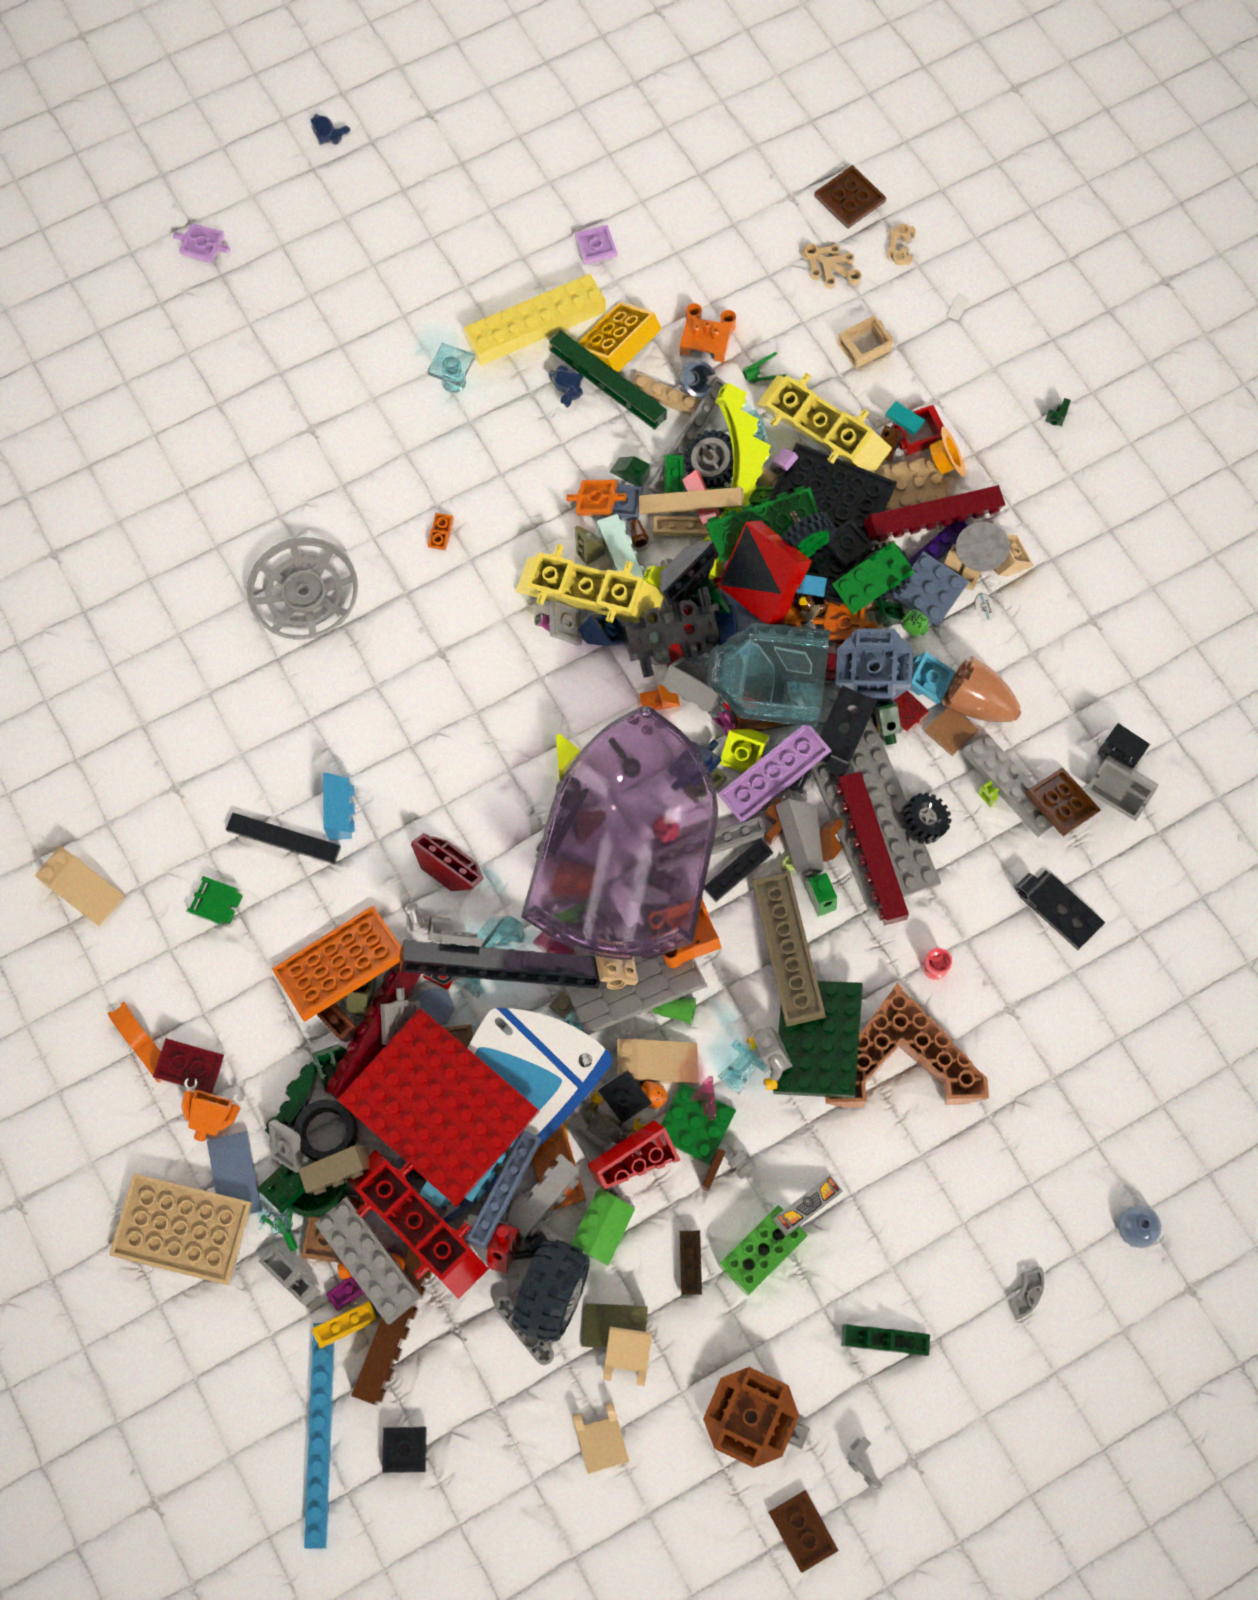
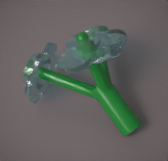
[258,1207,298,1251]

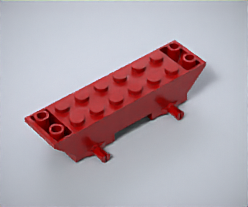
[346,1149,489,1299]

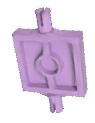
[173,223,231,263]

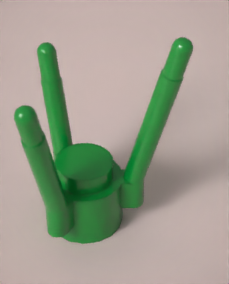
[742,352,787,384]

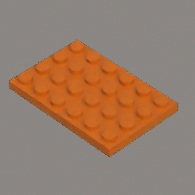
[272,906,401,1022]

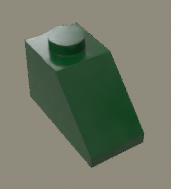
[610,456,650,487]

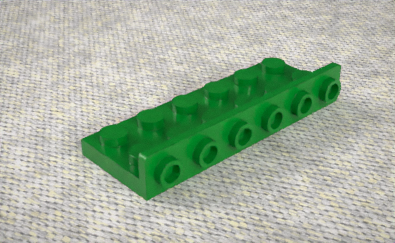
[704,486,819,563]

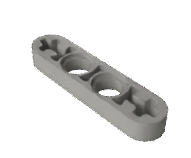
[495,1296,554,1366]

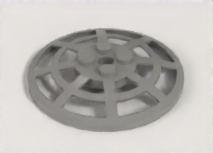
[247,537,358,640]

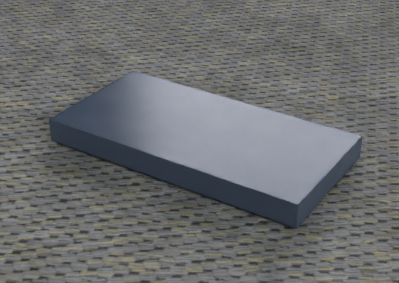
[207,1131,263,1215]

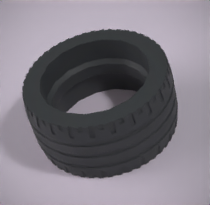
[294,1099,358,1162]

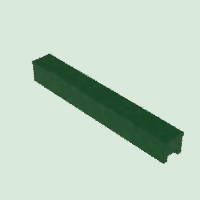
[549,330,667,430]

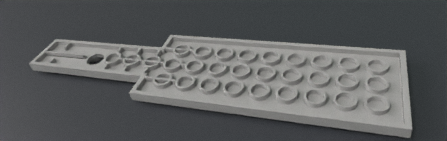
[793,621,941,910]

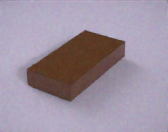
[702,1148,726,1192]

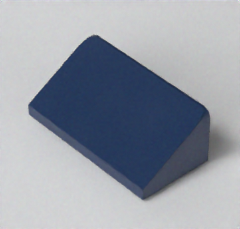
[717,604,739,645]

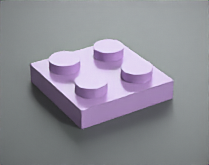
[575,225,618,265]

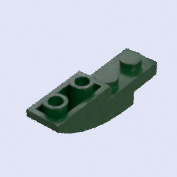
[264,1061,318,1135]

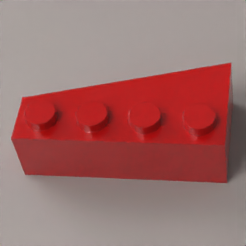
[587,1120,681,1189]

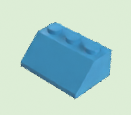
[323,773,356,840]

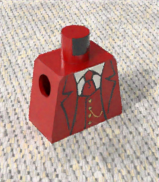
[487,1223,522,1274]

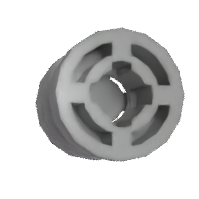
[727,1150,756,1179]

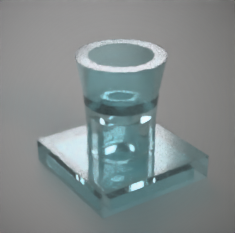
[427,343,475,393]
[717,1040,769,1094]

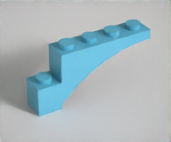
[419,1138,518,1209]

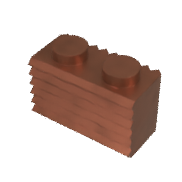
[317,1003,357,1042]

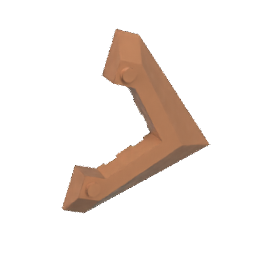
[825,983,989,1108]

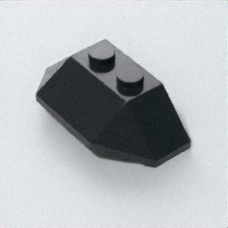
[660,540,719,605]

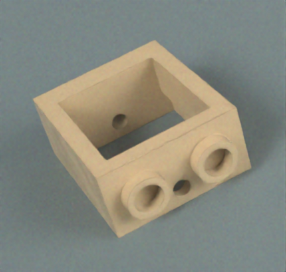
[837,315,893,369]

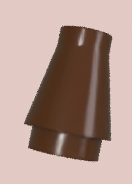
[630,520,649,548]

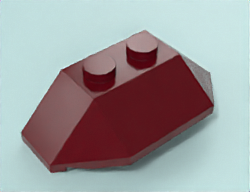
[411,833,484,891]

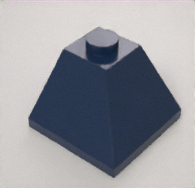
[578,614,626,646]

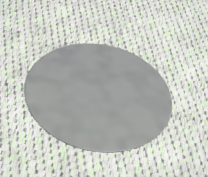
[956,522,1010,572]

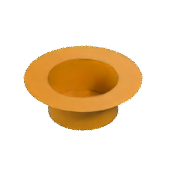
[930,427,966,477]

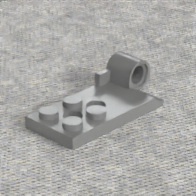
[428,916,483,946]

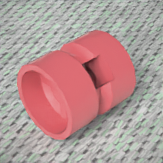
[923,948,952,980]

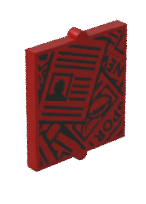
[893,691,929,732]

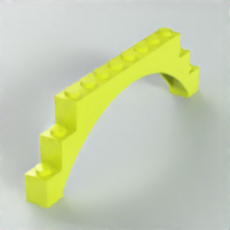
[643,383,771,589]

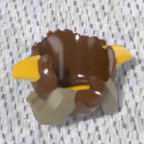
[796,593,829,620]

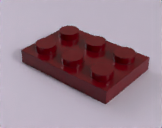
[153,1038,224,1094]

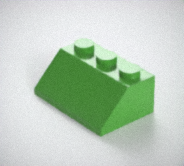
[571,1188,635,1266]

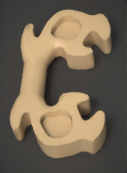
[887,224,916,266]

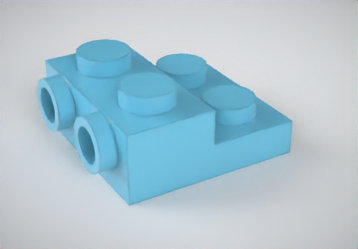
[909,652,955,704]

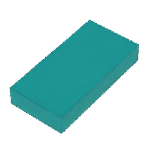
[885,401,925,436]

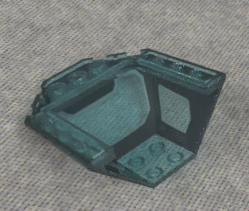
[706,622,830,727]

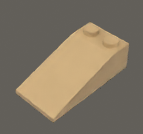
[34,846,125,926]
[617,1039,698,1084]

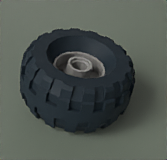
[513,1239,590,1342]

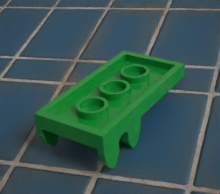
[831,541,915,615]

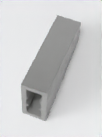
[776,799,824,878]

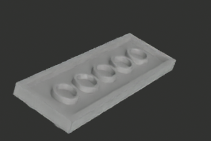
[961,734,1054,837]
[314,1197,422,1325]

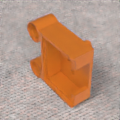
[679,303,736,364]
[649,898,722,969]

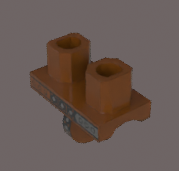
[881,425,902,462]

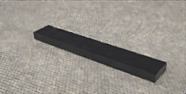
[226,812,341,865]

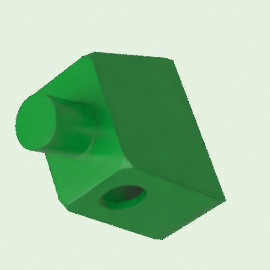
[804,873,837,917]

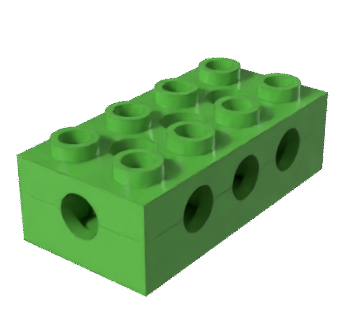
[719,1205,808,1297]

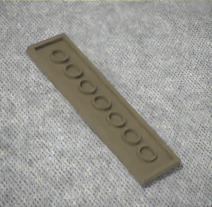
[752,872,826,1026]

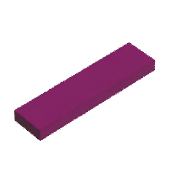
[326,1243,405,1311]

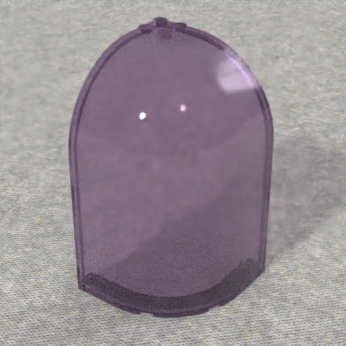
[521,706,718,960]

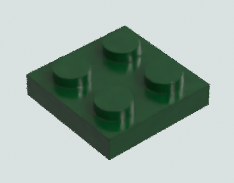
[257,1164,305,1213]

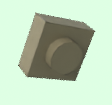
[549,991,574,1020]

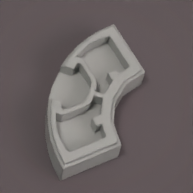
[1009,1267,1044,1320]

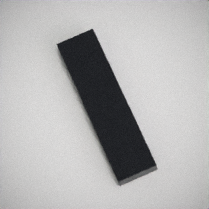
[703,838,774,903]

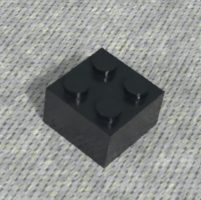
[1097,723,1151,768]

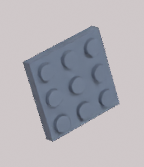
[892,551,969,628]

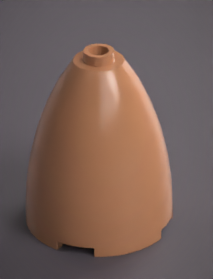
[942,655,1022,722]

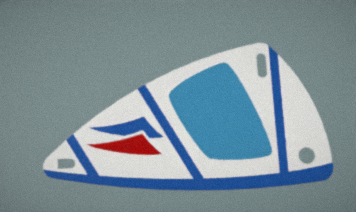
[426,1008,612,1224]

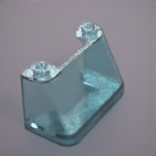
[451,916,525,998]

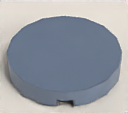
[416,988,454,1026]

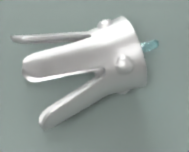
[403,901,426,932]

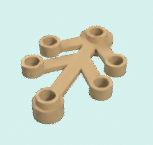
[802,244,862,289]

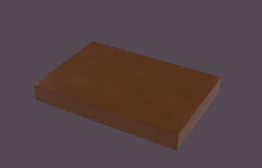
[768,1490,839,1573]

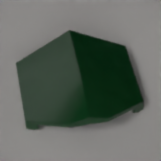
[312,1044,347,1091]

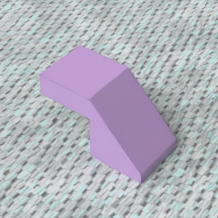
[770,448,798,474]

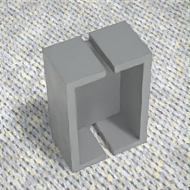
[661,657,722,712]
[1085,754,1159,821]

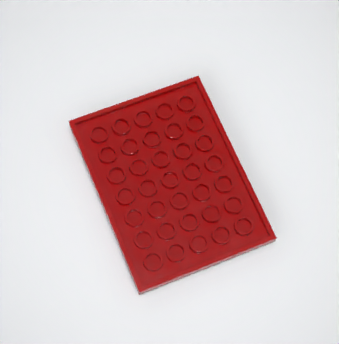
[337,1008,540,1207]

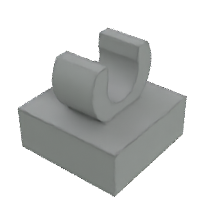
[788,1422,810,1449]

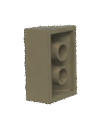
[298,1145,369,1195]

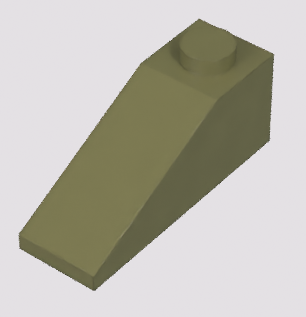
[574,525,605,566]

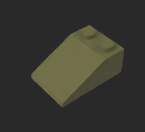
[582,1303,648,1349]

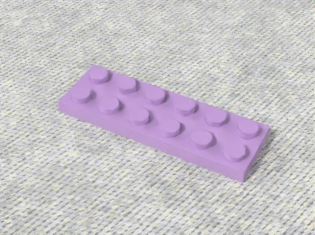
[718,725,832,823]

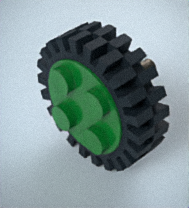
[780,511,836,557]

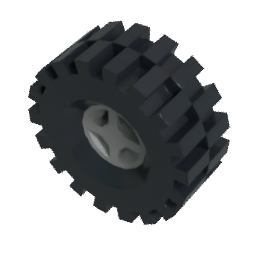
[899,793,952,844]

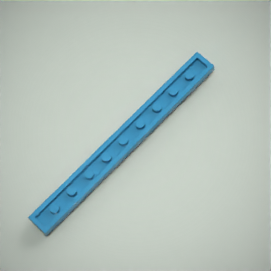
[304,1323,335,1549]

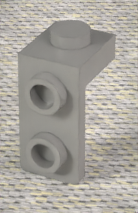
[846,1437,883,1489]

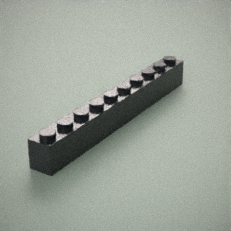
[400,940,601,989]

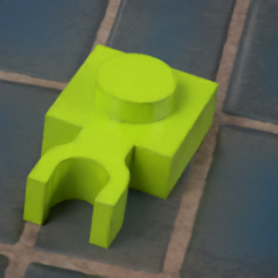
[977,781,999,807]

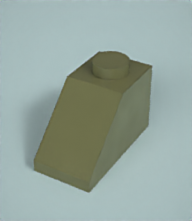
[346,977,377,1015]

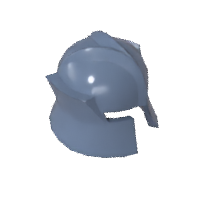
[679,361,716,397]

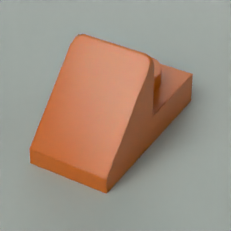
[640,684,680,713]

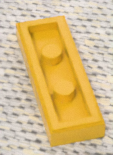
[311,1301,378,1349]

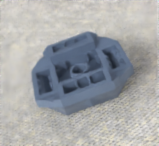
[835,629,913,701]

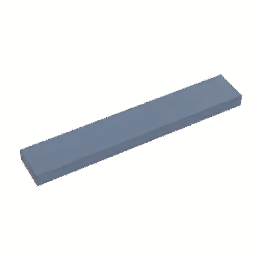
[466,1131,541,1250]

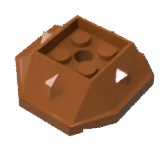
[703,1367,799,1468]

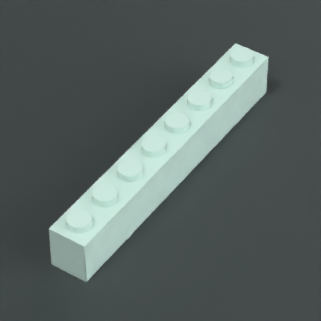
[597,514,665,643]

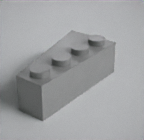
[506,1154,580,1239]

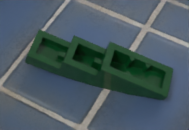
[841,1324,930,1356]

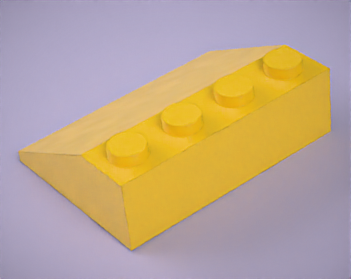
[578,301,662,372]

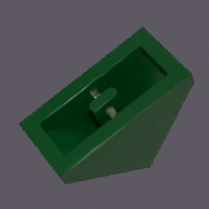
[874,599,905,627]

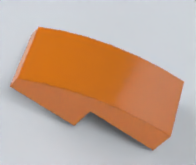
[428,513,454,551]

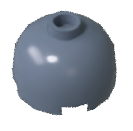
[1118,1206,1162,1248]

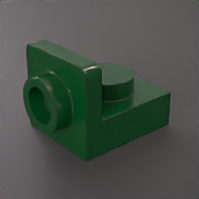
[1045,398,1071,427]

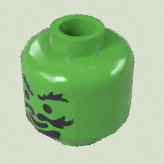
[901,609,929,637]

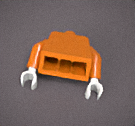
[181,1078,246,1142]

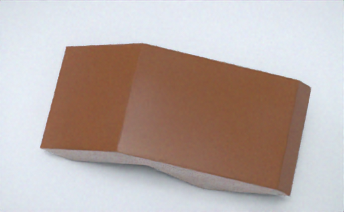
[765,797,783,845]
[820,818,844,862]

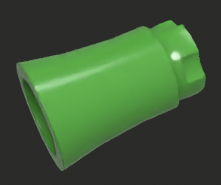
[653,997,697,1025]

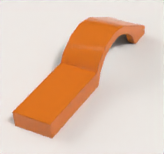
[107,1001,162,1083]

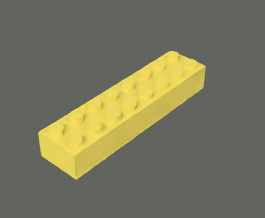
[464,274,606,366]

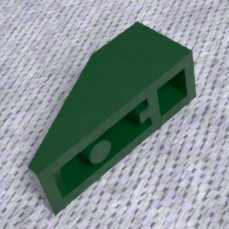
[688,578,731,613]

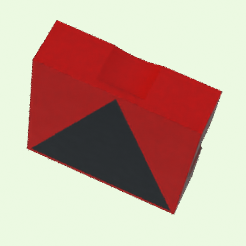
[718,521,812,626]

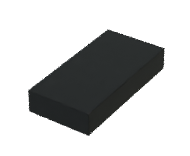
[523,1231,548,1252]

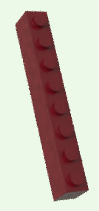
[864,485,1006,542]
[835,771,909,926]
[325,962,421,1099]

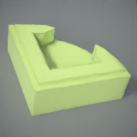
[781,854,796,871]

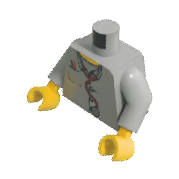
[746,1025,792,1091]

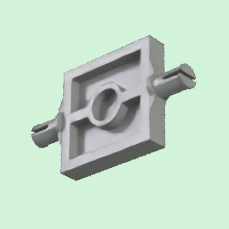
[380,988,420,1045]

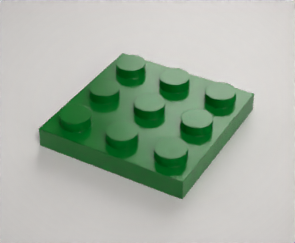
[661,1083,736,1165]

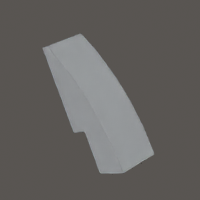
[258,1246,321,1308]

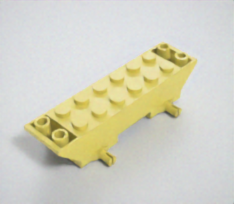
[757,372,892,473]
[516,544,664,624]

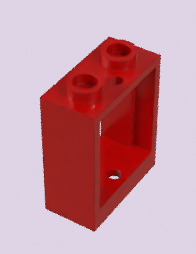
[891,404,944,456]

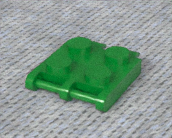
[186,876,243,926]

